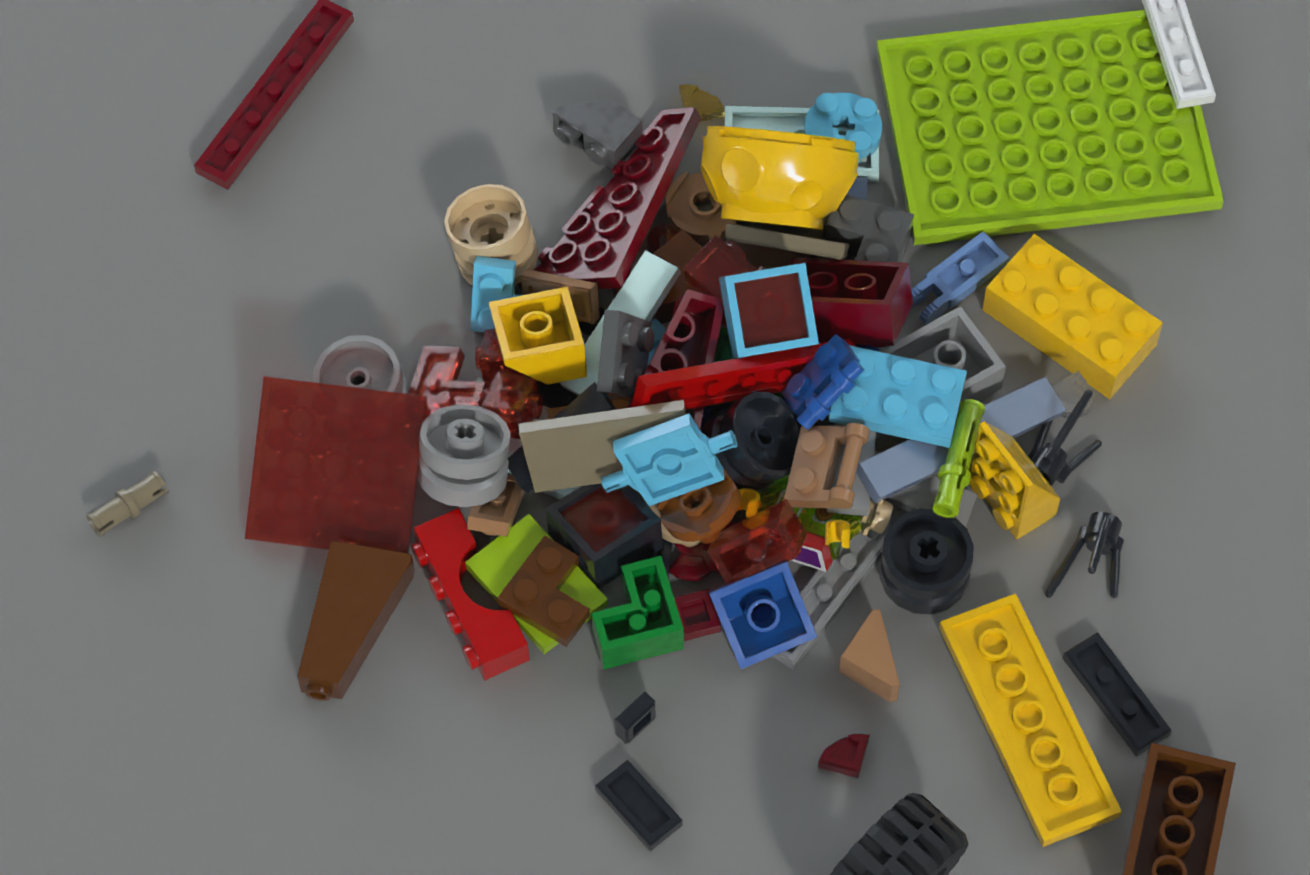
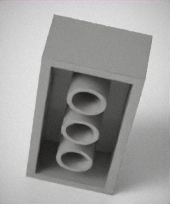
[829,306,1006,453]

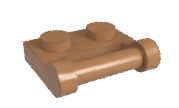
[783,423,870,509]

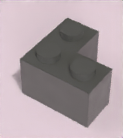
[825,194,914,262]

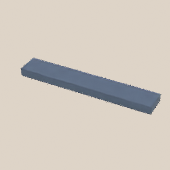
[856,377,1066,503]

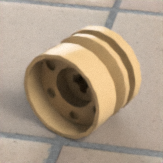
[444,184,539,285]

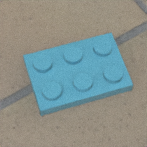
[829,345,967,448]

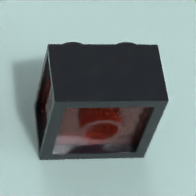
[545,483,663,589]

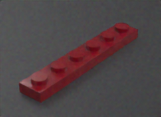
[194,0,354,190]

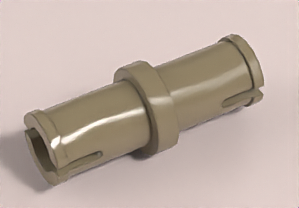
[86,471,169,537]

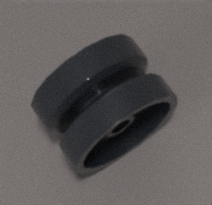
[701,392,802,491]
[880,508,974,615]

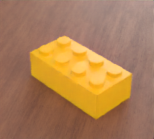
[982,234,1163,399]

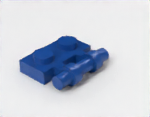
[781,334,865,430]

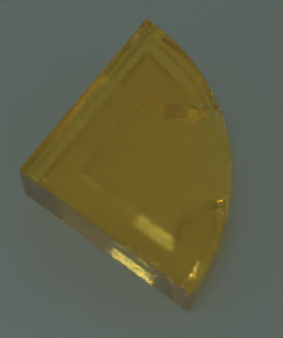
[679,84,725,122]

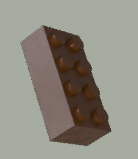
[1121,743,1236,875]

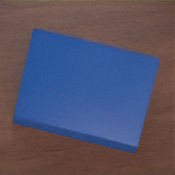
[709,560,818,669]

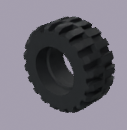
[830,793,969,875]

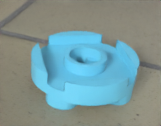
[804,93,882,164]

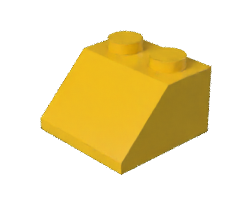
[489,287,587,385]

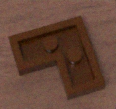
[497,536,590,647]

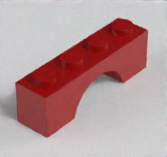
[411,508,530,681]

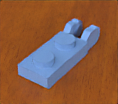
[911,232,1010,325]

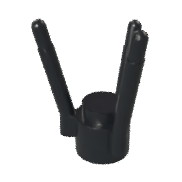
[1028,389,1102,486]
[1045,511,1124,598]

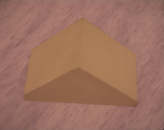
[839,609,900,702]

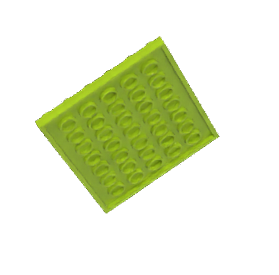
[876,10,1224,245]

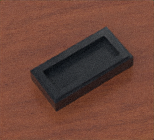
[595,760,683,851]

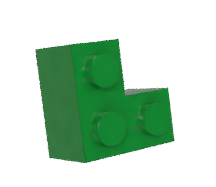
[592,556,684,670]

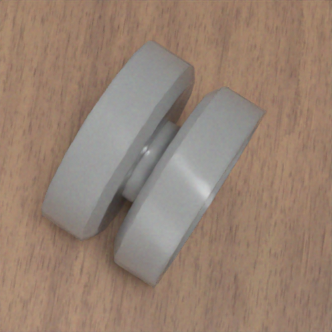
[313,335,410,439]
[418,404,511,507]

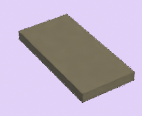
[519,400,687,493]

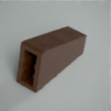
[297,541,415,701]

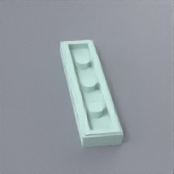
[560,250,681,396]

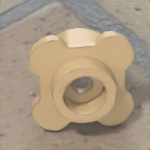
[859,499,893,536]

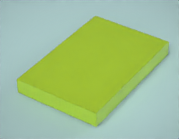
[465,514,608,655]

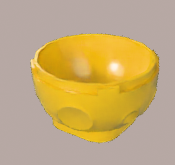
[700,126,859,230]

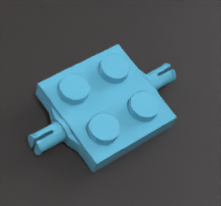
[601,414,738,506]

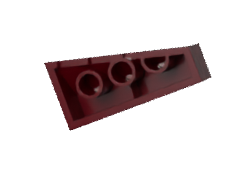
[627,289,724,430]

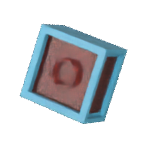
[719,263,819,358]

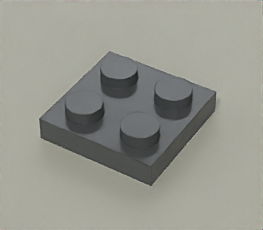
[597,310,654,402]

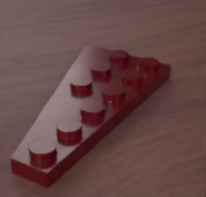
[517,107,701,291]

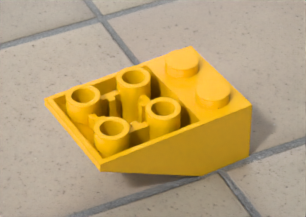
[970,421,1060,540]

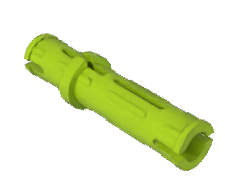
[932,399,985,518]

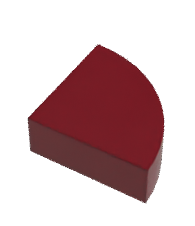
[818,734,870,778]

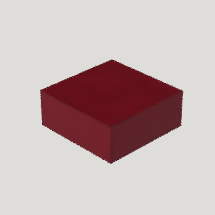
[674,589,721,641]

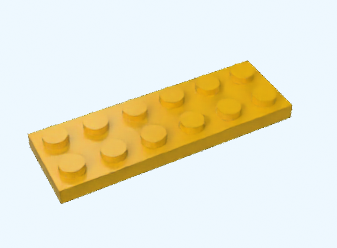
[939,593,1122,847]

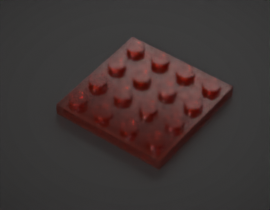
[245,376,428,554]

